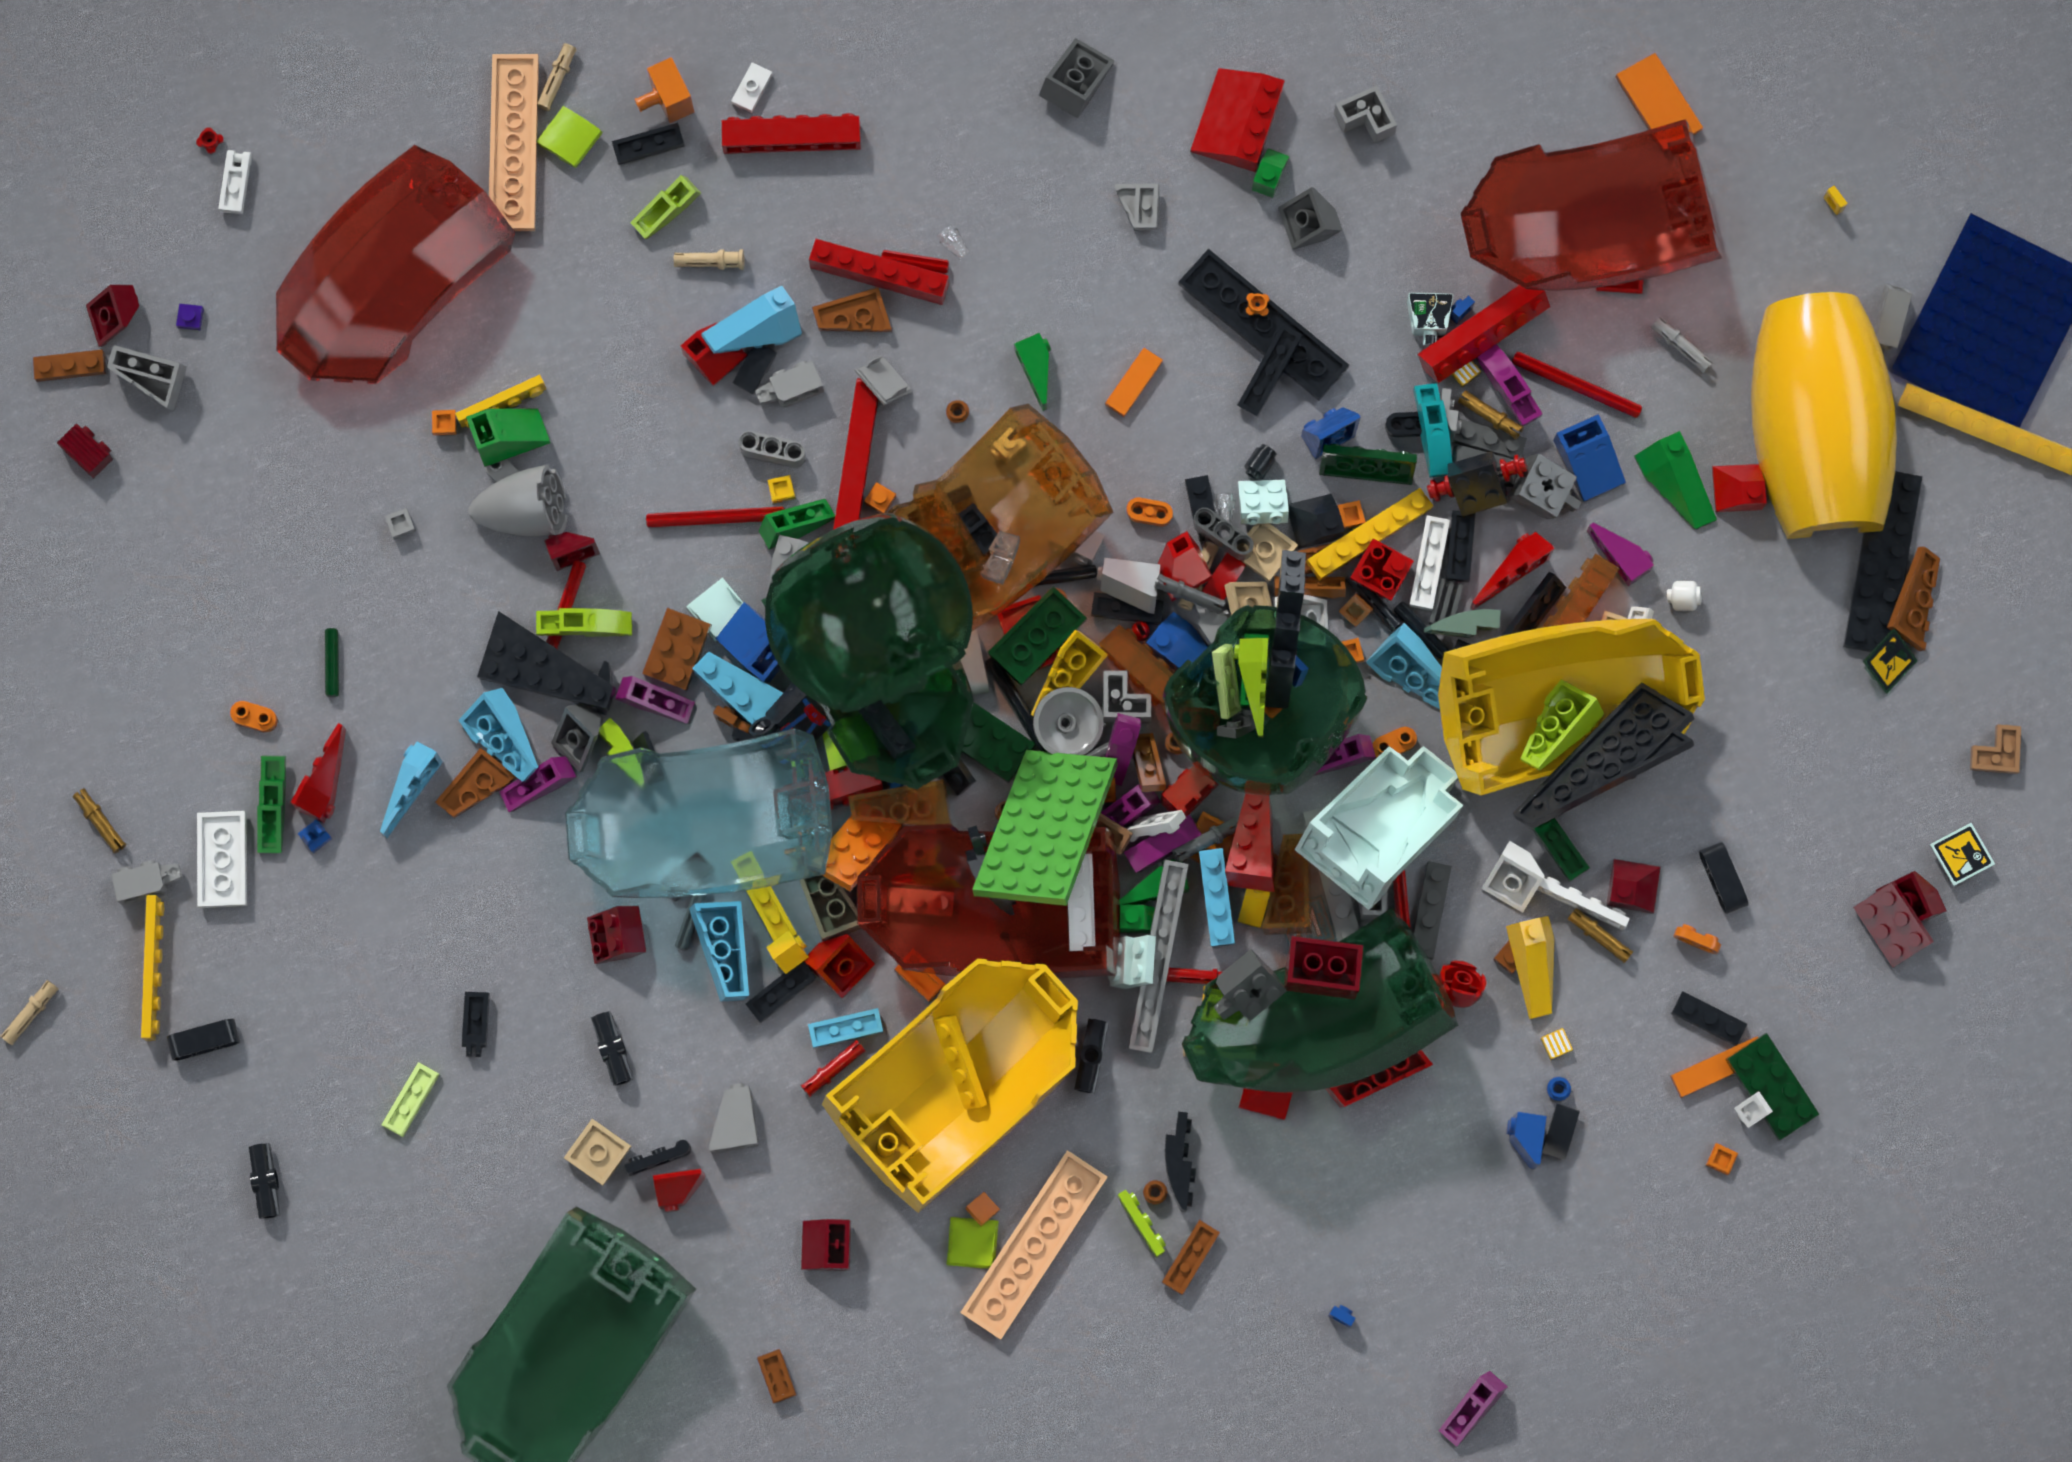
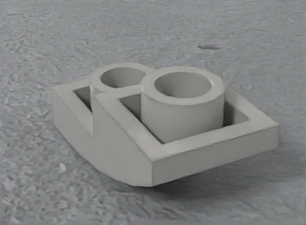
[1440,388,1461,442]

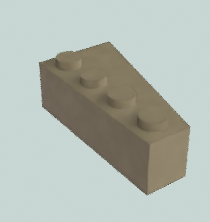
[788,842,868,941]

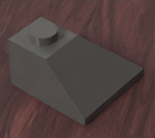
[1278,187,1342,249]
[551,703,601,772]

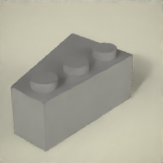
[107,345,187,411]

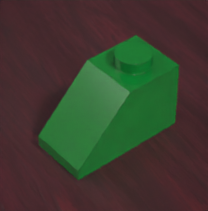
[1252,148,1289,198]
[1119,905,1155,934]

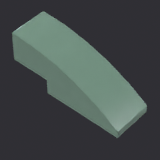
[1424,609,1501,638]

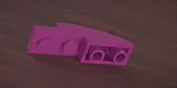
[1476,344,1543,427]

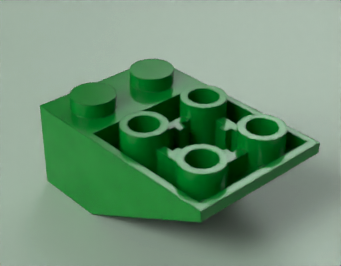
[466,409,551,467]

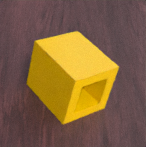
[766,930,809,974]

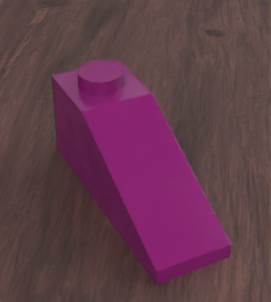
[1587,522,1654,586]
[615,676,695,724]
[1105,713,1141,786]
[1296,734,1376,778]
[499,756,576,812]
[1101,785,1161,828]
[1438,1371,1508,1447]

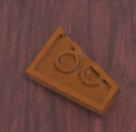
[812,287,892,332]
[435,748,518,818]

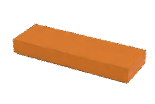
[1105,348,1163,417]

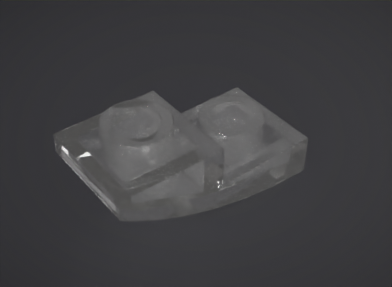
[980,530,1021,585]

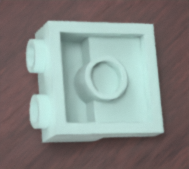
[1238,480,1289,525]
[1108,935,1156,989]

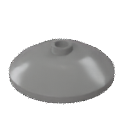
[1033,687,1104,755]

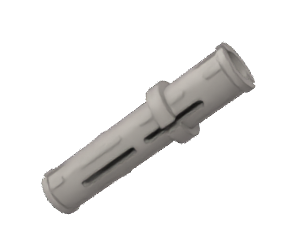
[1651,316,1713,373]

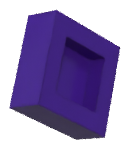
[176,303,204,331]

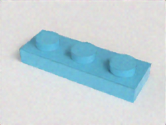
[808,1008,884,1049]

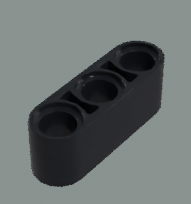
[1699,842,1749,914]
[167,1018,240,1061]

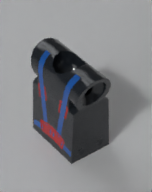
[749,682,836,769]

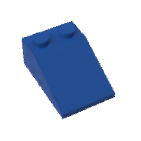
[1301,407,1361,459]

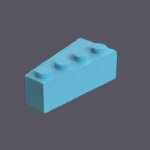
[692,652,783,725]

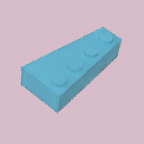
[689,901,749,1002]

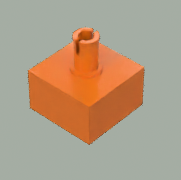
[634,57,695,123]

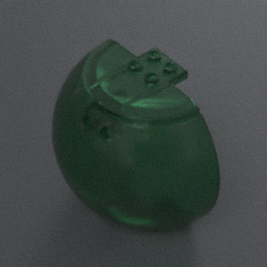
[765,513,973,713]
[1163,605,1368,796]

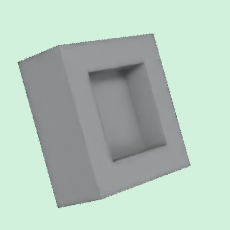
[385,508,416,539]

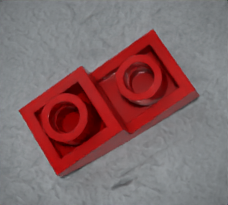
[1201,553,1246,606]

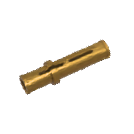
[1458,390,1524,440]
[72,788,127,854]
[1567,907,1633,963]

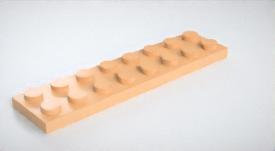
[488,54,539,231]
[960,1150,1108,1340]

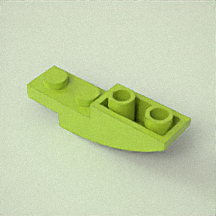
[536,608,632,637]

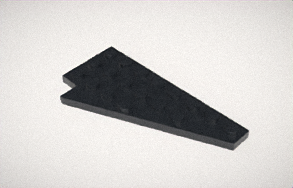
[1513,682,1695,829]

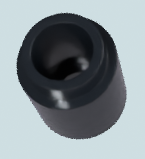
[1244,444,1277,480]

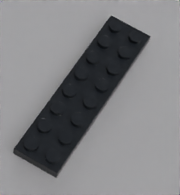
[1178,248,1349,401]
[1843,471,1923,653]

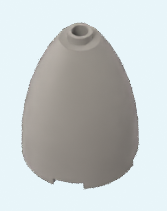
[468,464,567,536]

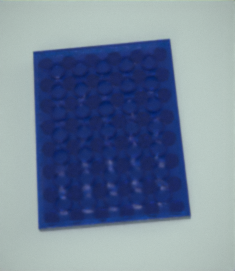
[1890,213,2072,428]

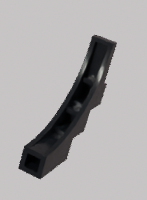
[1265,550,1306,709]

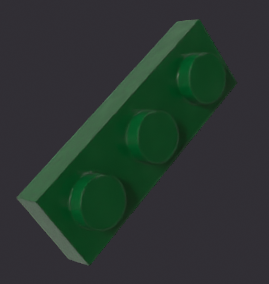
[1532,818,1590,882]

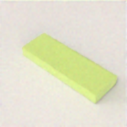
[1212,644,1241,719]
[382,1062,440,1137]

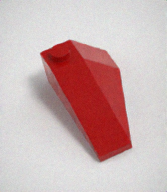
[1470,532,1555,610]
[290,723,346,823]

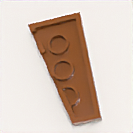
[1887,546,1940,651]

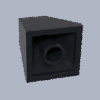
[1288,494,1345,549]

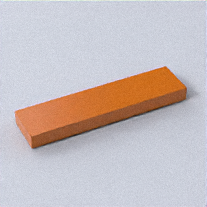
[1670,1036,1758,1098]

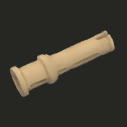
[674,249,745,270]

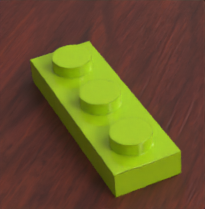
[1117,1189,1166,1258]

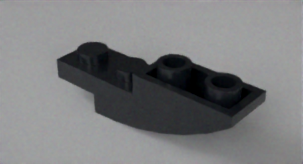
[965,826,1016,916]
[1165,1111,1196,1212]

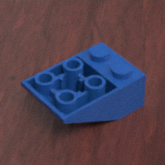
[1553,414,1626,502]
[715,602,798,683]

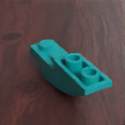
[1413,383,1452,478]

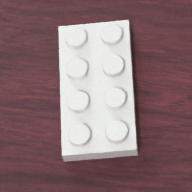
[197,811,247,908]

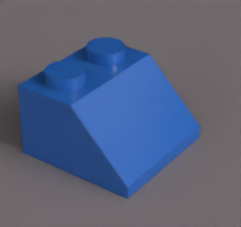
[1506,1112,1547,1169]

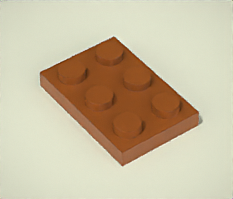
[642,608,712,690]

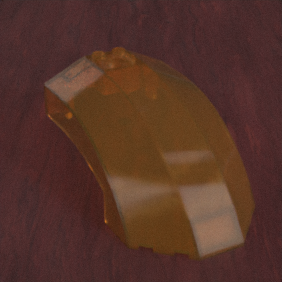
[865,403,1114,645]

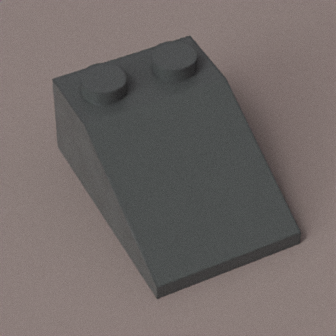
[1039,38,1114,118]

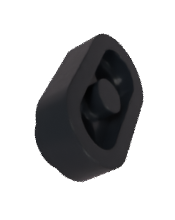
[1385,412,1422,438]

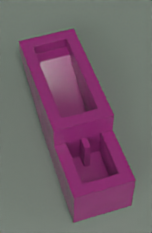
[1124,815,1202,873]

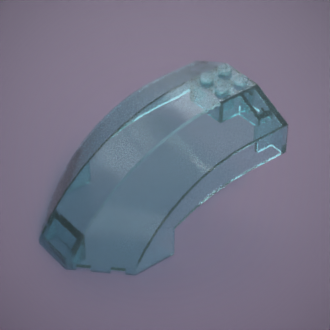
[565,728,833,898]

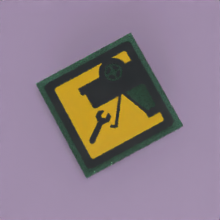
[1862,628,1918,694]

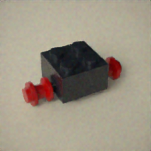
[1427,451,1528,516]

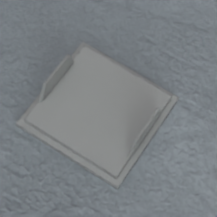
[855,356,913,405]

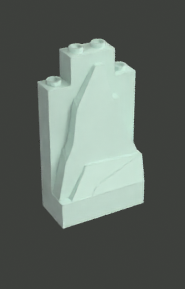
[1295,746,1463,910]

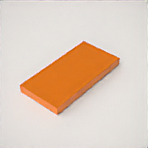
[1616,53,1703,152]

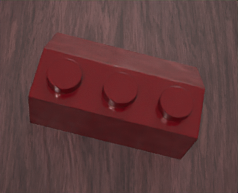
[1284,936,1363,1000]

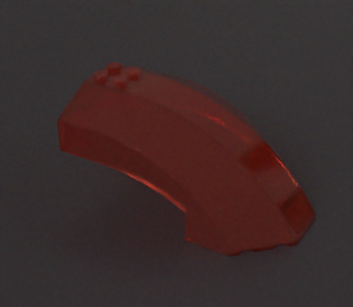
[1460,119,1723,291]
[276,145,515,384]
[857,823,1120,979]

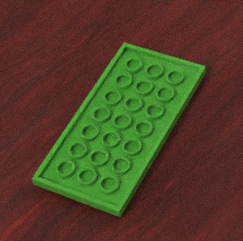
[972,750,1118,906]

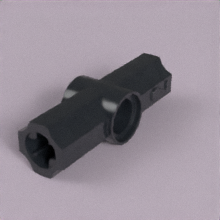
[591,1011,633,1086]
[1074,1019,1109,1094]
[249,1143,281,1219]

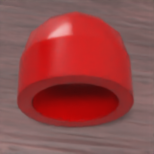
[1131,622,1150,641]

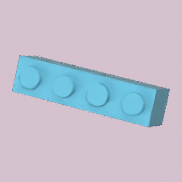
[1199,848,1235,947]

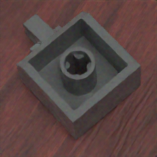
[1508,454,1581,519]
[1214,949,1287,1021]

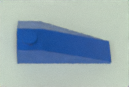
[1145,612,1219,703]

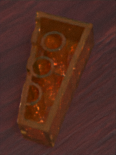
[913,479,986,580]

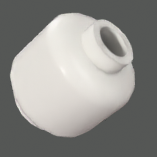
[1667,581,1702,611]

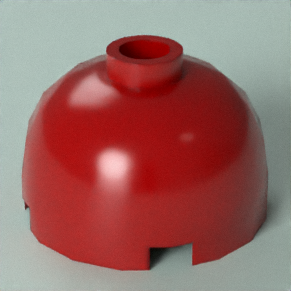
[1437,960,1487,1008]

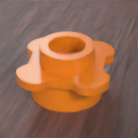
[1246,293,1269,316]

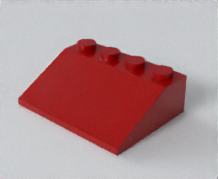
[1190,68,1285,172]

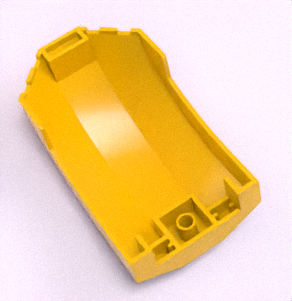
[1438,619,1705,795]
[822,959,1078,1213]

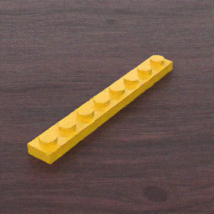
[1898,383,2072,475]

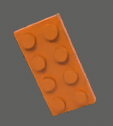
[810,802,903,891]

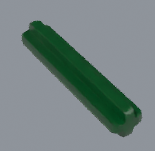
[325,628,339,697]

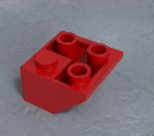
[680,322,748,387]
[1158,531,1213,602]
[1350,538,1414,601]

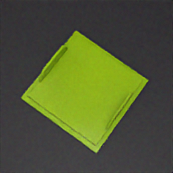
[946,1217,999,1269]

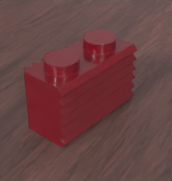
[57,423,113,479]

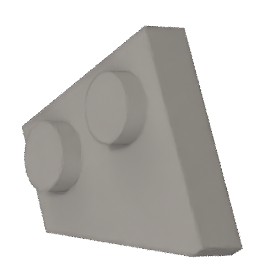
[1115,184,1160,231]

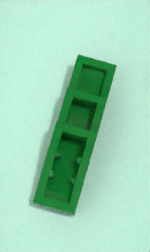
[257,755,286,853]

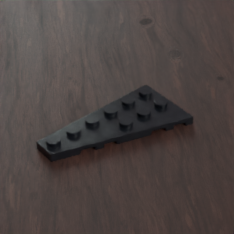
[477,611,616,711]

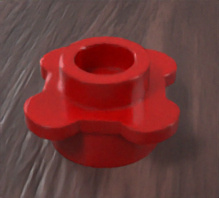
[196,127,224,154]

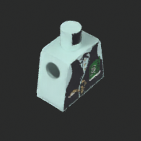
[1407,293,1453,347]

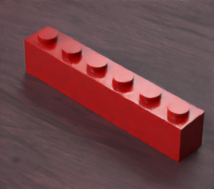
[721,113,861,154]
[809,238,949,305]
[1417,278,1551,383]

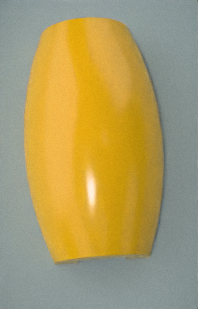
[1751,292,1897,539]

